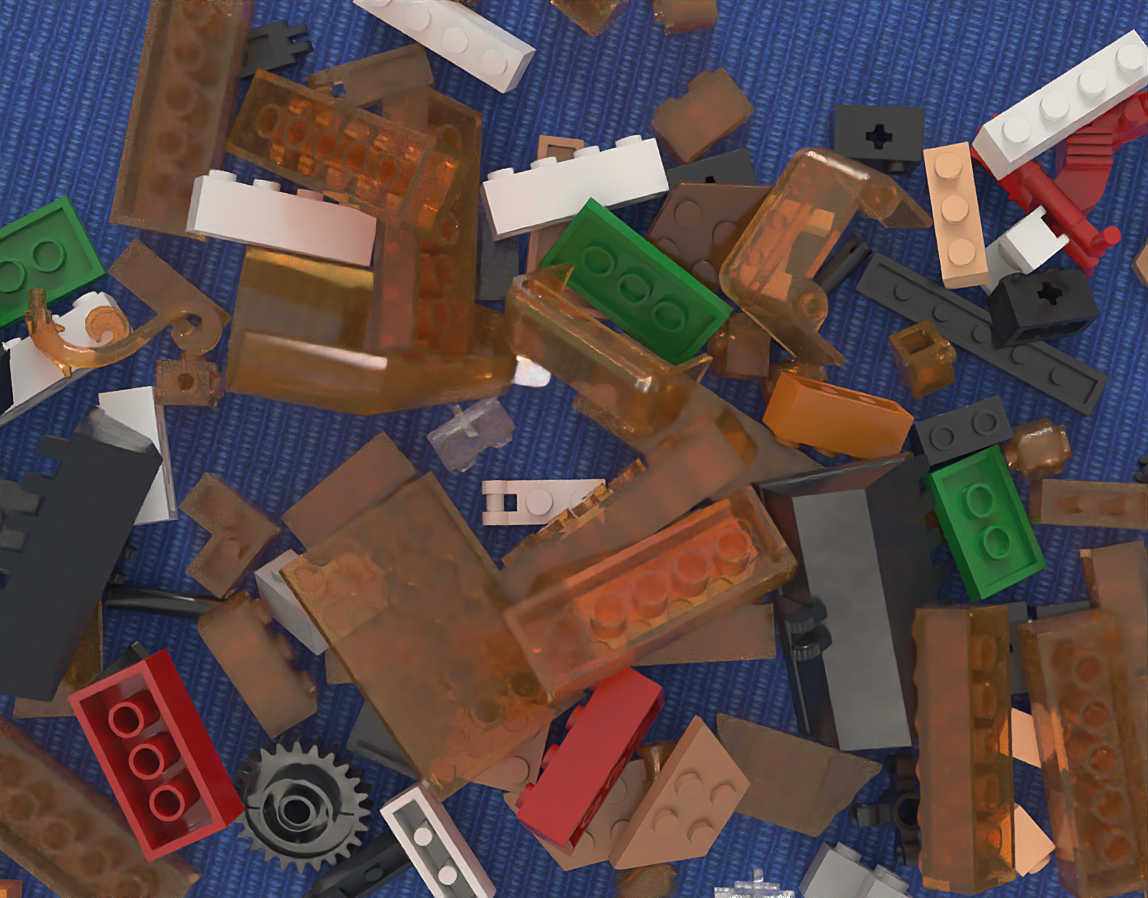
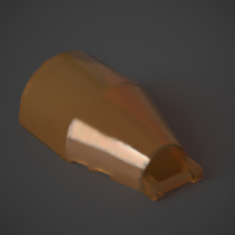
[225,244,552,416]

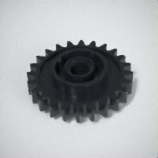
[232,733,374,873]

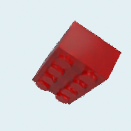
[67,648,246,862]
[515,659,665,857]

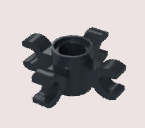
[848,753,961,867]

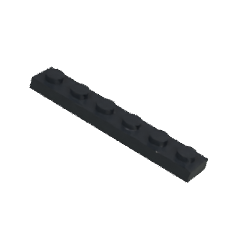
[852,251,1110,417]

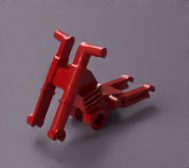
[969,90,1148,279]

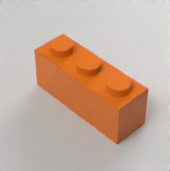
[762,372,914,462]

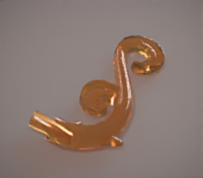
[24,288,222,378]

